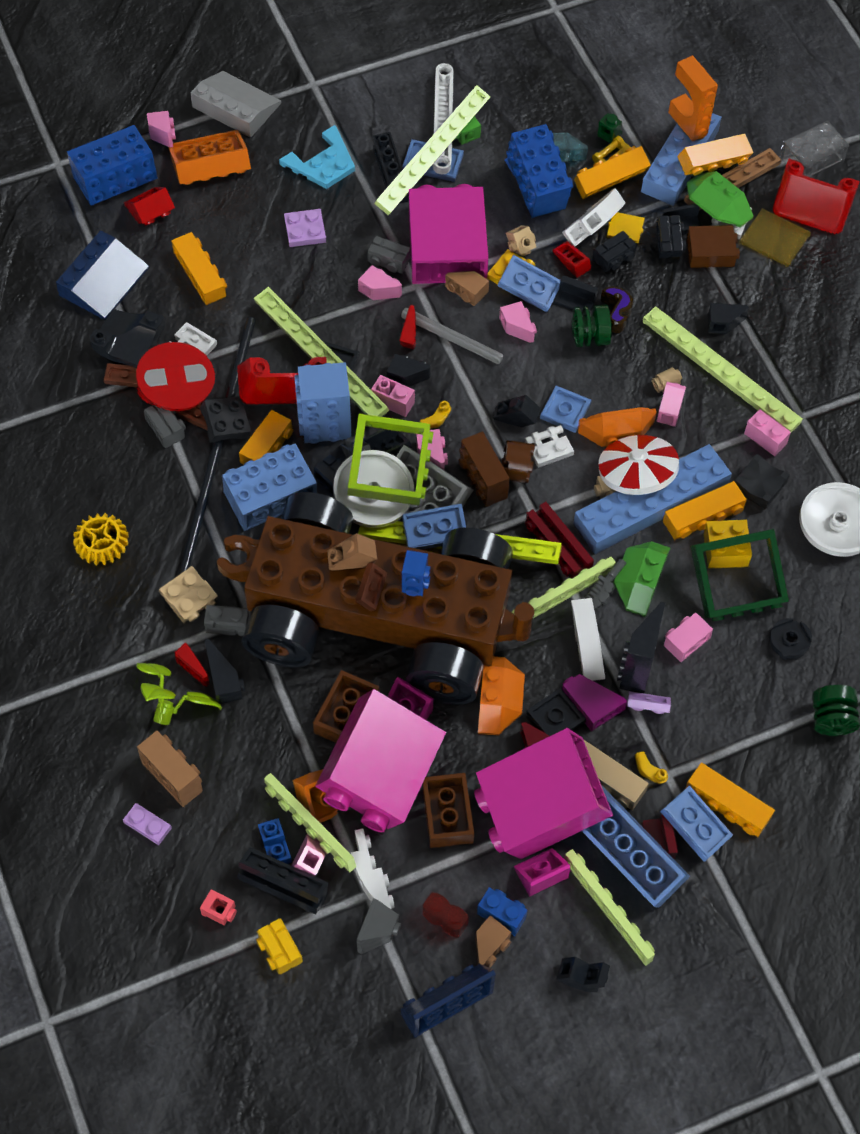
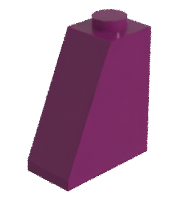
[562,674,627,732]

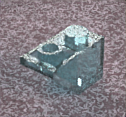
[553,132,588,162]

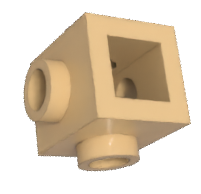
[506,225,536,256]

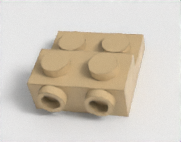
[159,566,218,623]

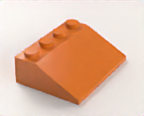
[168,130,251,185]

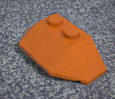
[578,407,656,447]
[478,656,525,735]

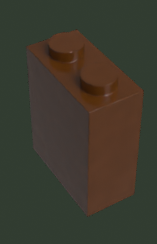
[686,225,740,268]

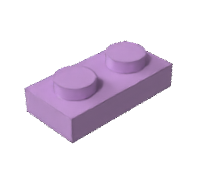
[627,691,671,714]
[123,803,172,845]

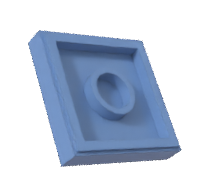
[540,386,591,433]

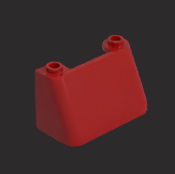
[773,159,860,234]
[237,357,327,405]

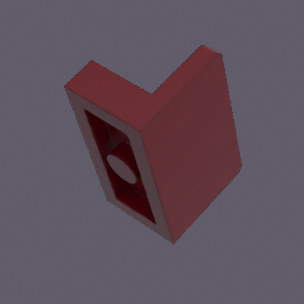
[642,813,678,860]

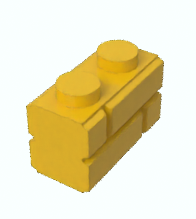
[256,918,303,975]

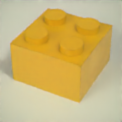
[703,520,752,568]

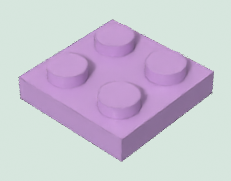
[284,209,326,247]

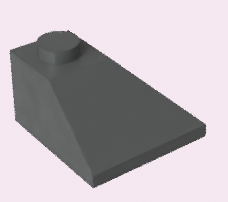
[357,898,401,954]

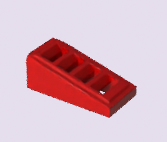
[553,241,591,278]
[399,305,416,349]
[175,643,209,687]

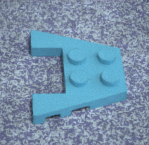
[279,125,355,189]

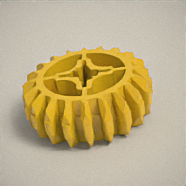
[73,513,129,566]

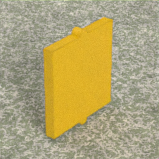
[607,212,645,244]

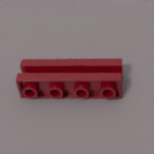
[525,502,594,579]

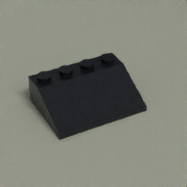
[617,602,665,694]

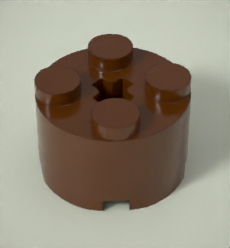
[501,440,535,483]

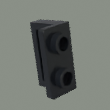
[363,429,412,456]

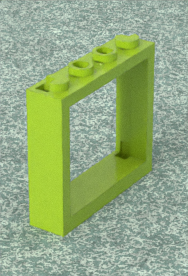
[347,414,433,506]

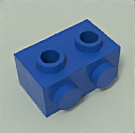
[402,550,431,596]
[477,887,528,936]

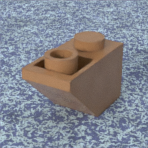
[445,271,489,306]
[327,533,377,570]
[475,915,511,968]

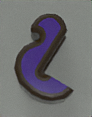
[600,286,633,333]

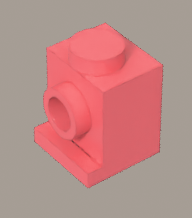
[200,889,237,926]

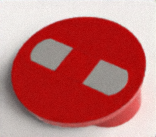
[136,342,215,411]

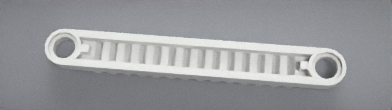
[433,63,453,175]

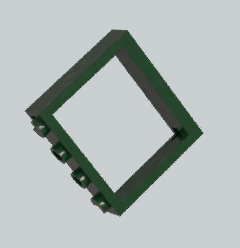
[690,529,789,621]

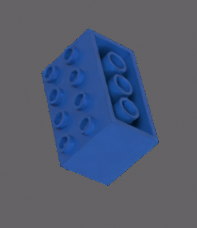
[506,124,573,218]
[67,125,158,205]

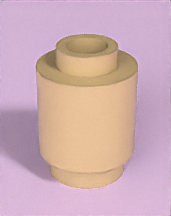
[652,367,682,393]

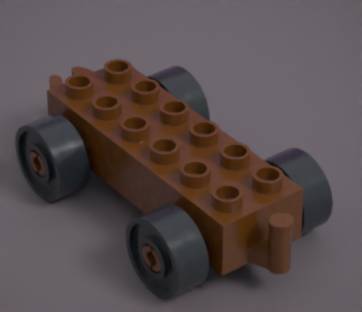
[217,492,534,705]

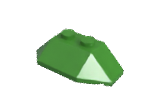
[686,171,753,227]
[614,541,670,617]

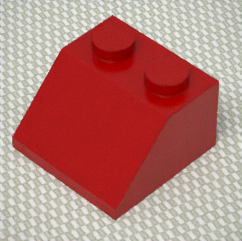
[124,187,175,225]

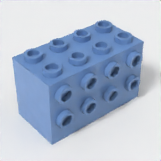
[294,362,351,444]
[222,443,317,531]

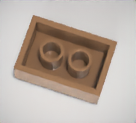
[137,731,203,807]

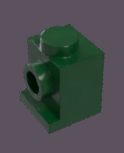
[597,113,623,143]

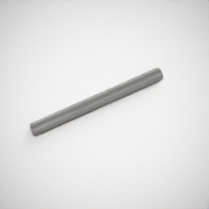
[401,308,503,364]

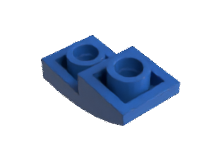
[258,818,292,864]

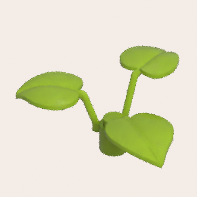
[136,663,222,725]

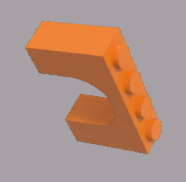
[668,55,718,142]

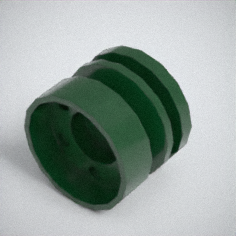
[571,305,611,347]
[812,685,860,736]

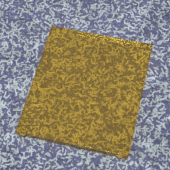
[740,208,811,267]

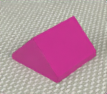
[388,677,433,720]
[514,848,570,897]

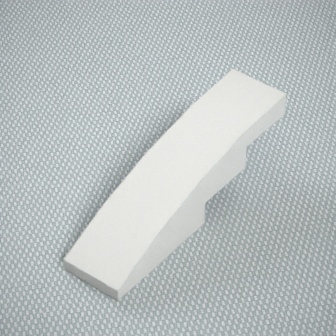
[571,598,605,681]

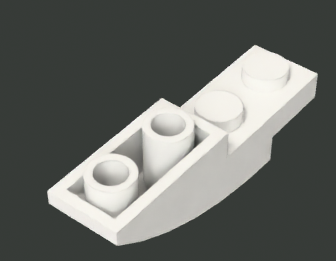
[562,188,625,247]
[351,829,395,909]

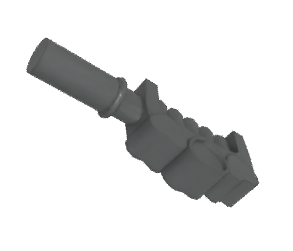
[581,558,627,611]

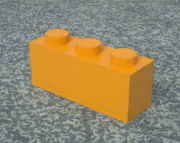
[239,410,293,465]

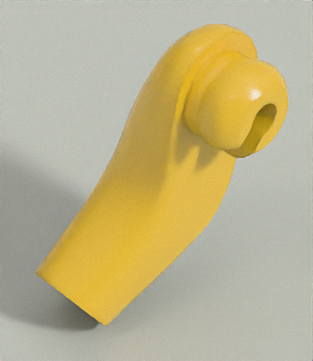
[420,401,451,429]
[635,752,668,784]

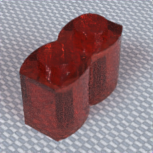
[423,892,469,938]

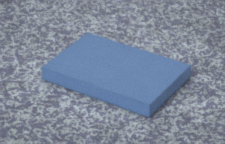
[402,139,464,182]
[497,255,561,312]
[402,503,466,550]
[660,785,733,862]

